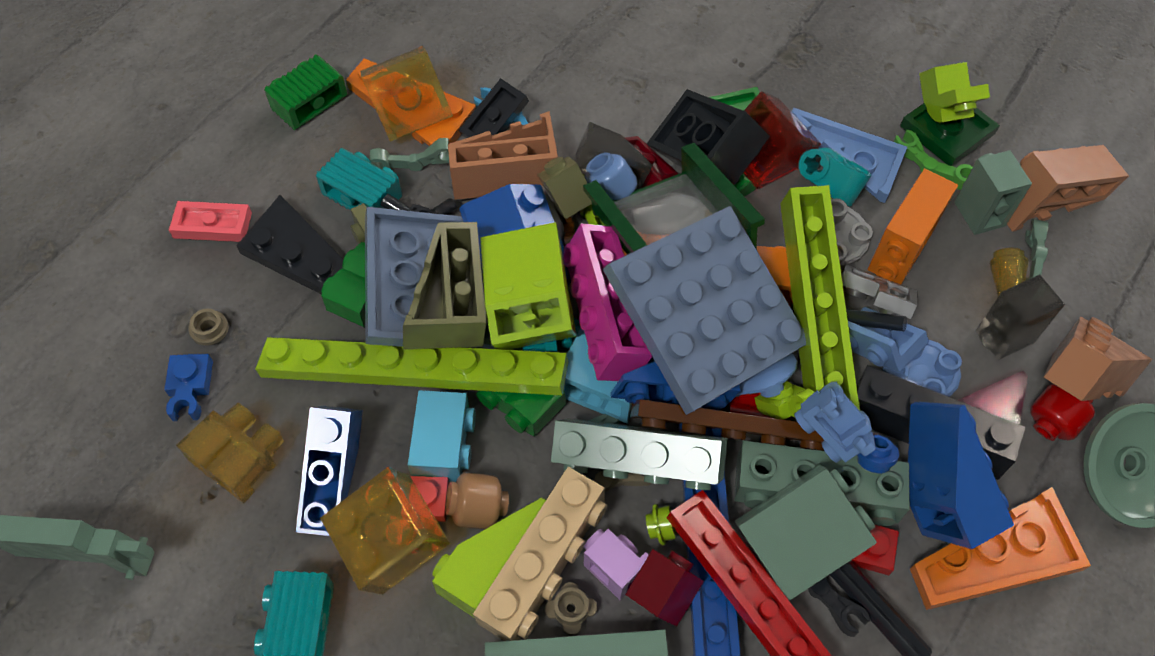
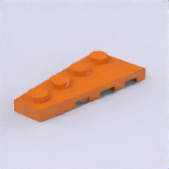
[346,58,476,146]
[910,487,1091,610]

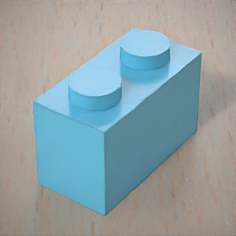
[408,390,476,483]

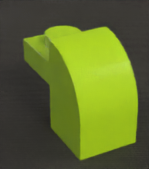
[919,62,990,122]

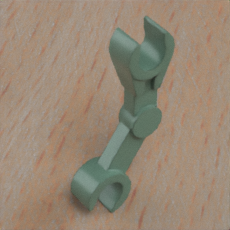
[369,138,449,171]
[1021,219,1048,302]

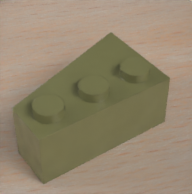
[403,222,486,349]

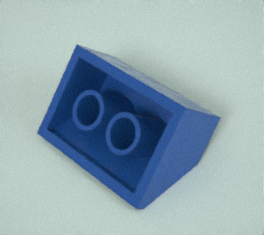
[459,184,571,286]

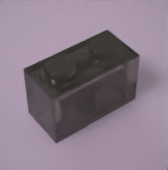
[976,274,1065,360]

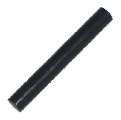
[791,304,907,332]

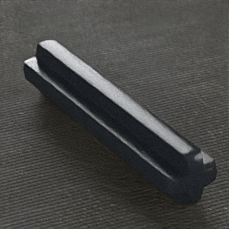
[829,561,932,656]

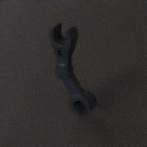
[808,578,870,637]

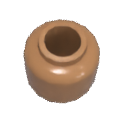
[446,472,509,529]

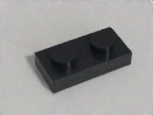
[459,78,529,138]

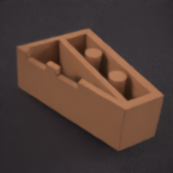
[448,111,558,200]
[1007,145,1129,232]
[1044,317,1152,401]

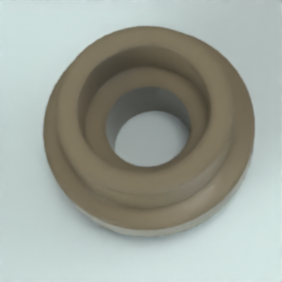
[189,309,229,346]

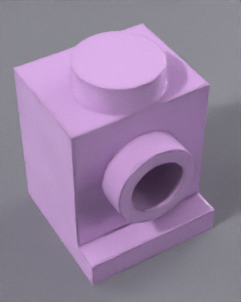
[584,529,649,600]

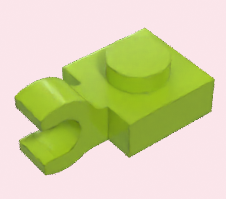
[754,381,814,420]

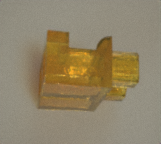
[176,402,284,504]

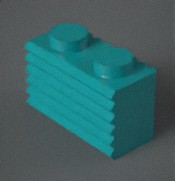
[316,148,402,211]
[254,571,334,656]

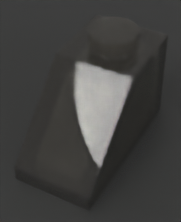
[575,122,652,191]

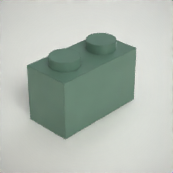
[954,150,1032,235]

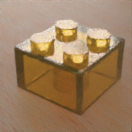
[320,466,450,595]

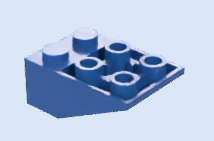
[908,402,1014,549]

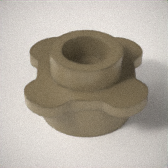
[545,582,597,635]

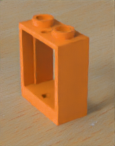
[867,168,958,285]

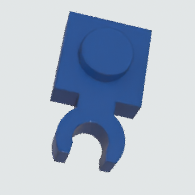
[164,354,213,421]

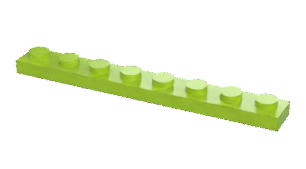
[255,337,569,396]

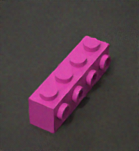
[563,223,652,381]

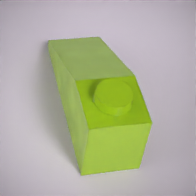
[432,497,546,618]

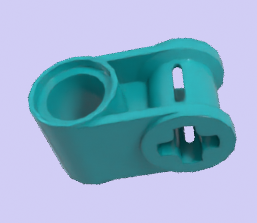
[799,148,872,206]

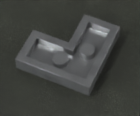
[842,264,917,319]

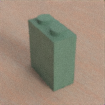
[735,465,877,601]

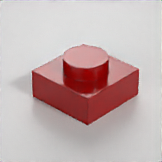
[851,525,899,576]

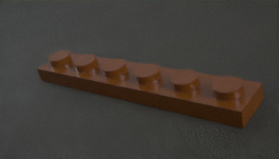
[631,399,880,451]

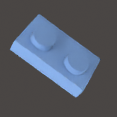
[848,307,929,372]

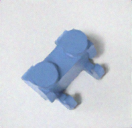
[795,382,876,463]

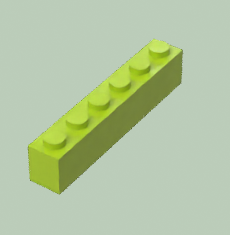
[780,185,860,410]

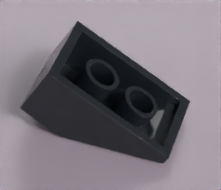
[647,89,770,185]

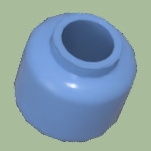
[584,152,637,203]

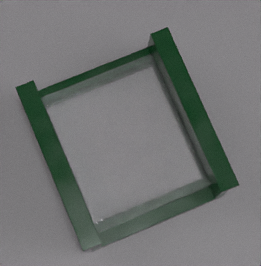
[583,143,765,255]

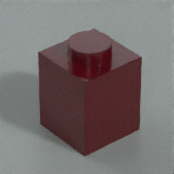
[625,549,704,627]

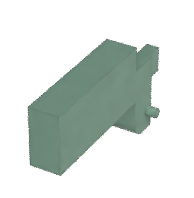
[0,515,155,580]

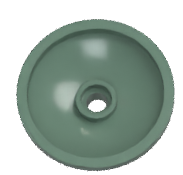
[1083,403,1155,528]

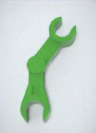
[894,130,973,190]

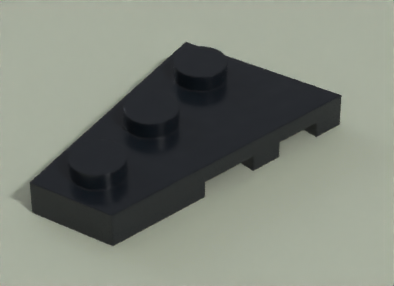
[236,195,344,295]

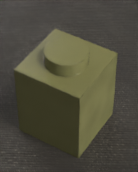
[537,156,592,219]

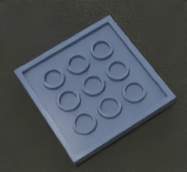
[603,206,806,415]
[365,207,522,350]

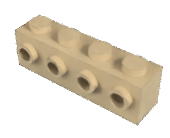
[473,467,608,641]

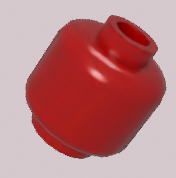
[1030,383,1095,441]

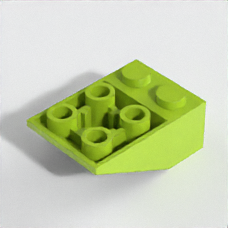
[480,222,577,350]

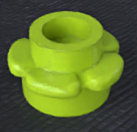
[645,504,677,545]

